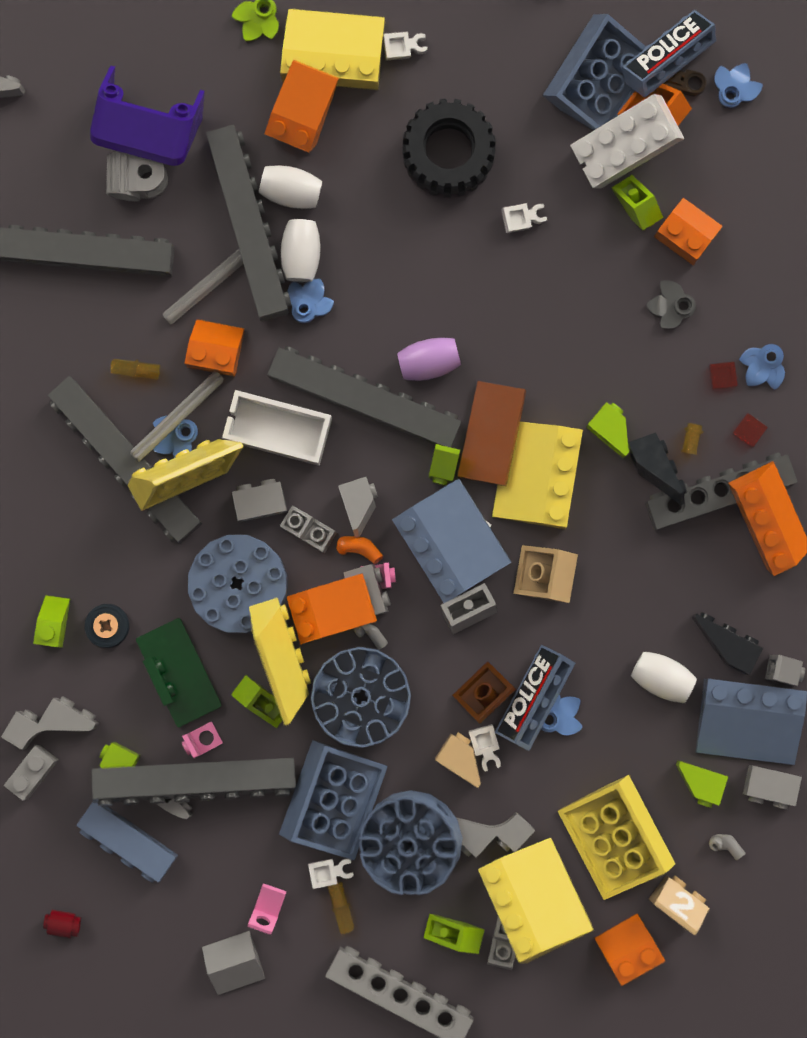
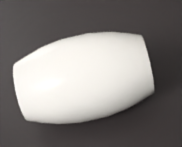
[259,165,322,209]
[281,219,320,282]
[631,652,697,703]

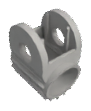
[106,151,168,201]

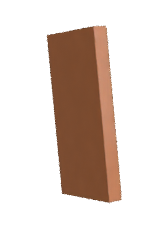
[457,381,526,486]

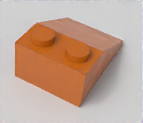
[264,60,339,153]
[287,573,377,644]

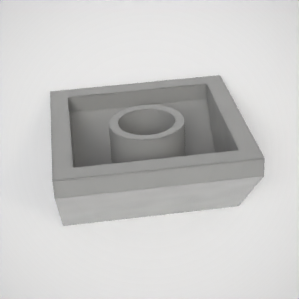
[202,930,265,995]

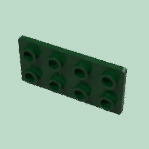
[136,618,222,727]

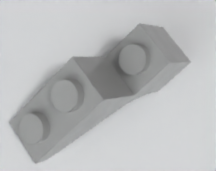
[1,696,99,750]
[456,812,535,857]

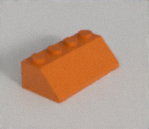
[728,461,807,576]

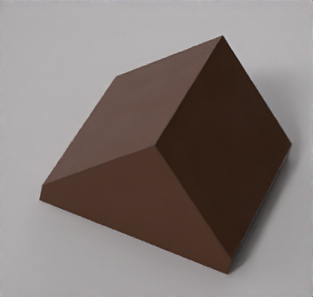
[452,661,516,724]

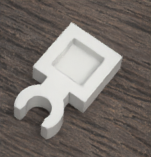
[383,32,427,60]
[501,203,547,233]
[469,724,501,771]
[308,858,354,889]

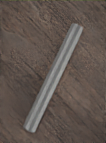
[162,249,244,324]
[130,372,224,462]

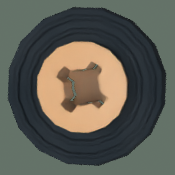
[84,604,129,648]

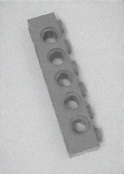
[325,946,474,1038]

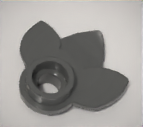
[646,280,696,329]

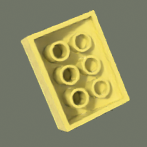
[280,9,385,90]
[492,422,583,529]
[128,439,243,511]
[249,598,311,725]
[558,775,675,900]
[478,838,594,963]

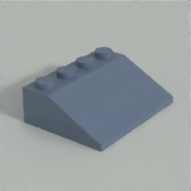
[542,14,646,131]
[392,479,512,603]
[695,679,807,765]
[279,740,388,860]

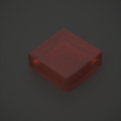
[709,361,738,389]
[732,413,768,448]

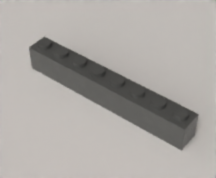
[206,124,292,322]
[0,225,175,277]
[268,346,461,448]
[48,375,202,543]
[92,758,296,807]

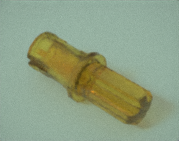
[110,359,160,380]
[327,882,354,933]

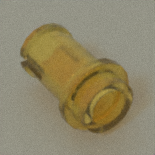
[681,423,704,455]

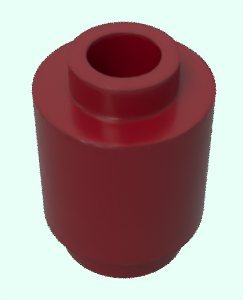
[43,910,81,939]

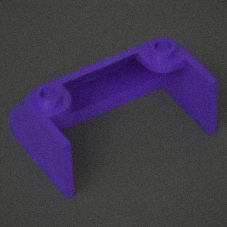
[90,65,205,166]

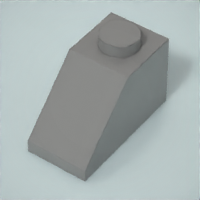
[338,477,378,538]
[764,655,805,686]

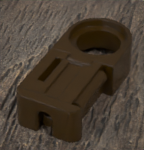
[663,69,707,96]

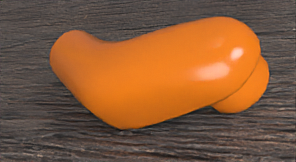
[336,536,383,564]

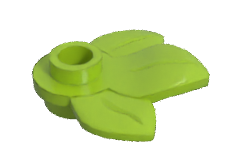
[232,0,279,41]

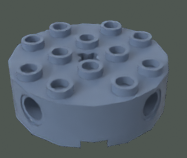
[188,535,288,633]
[311,647,411,747]
[359,790,463,895]

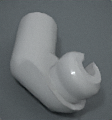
[353,624,388,650]
[709,834,745,860]

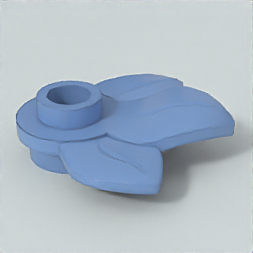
[714,63,763,108]
[287,279,334,323]
[739,344,785,390]
[153,416,198,458]
[541,694,583,736]

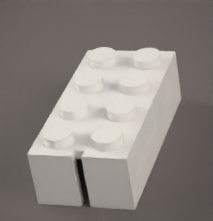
[570,94,684,189]
[222,390,332,466]

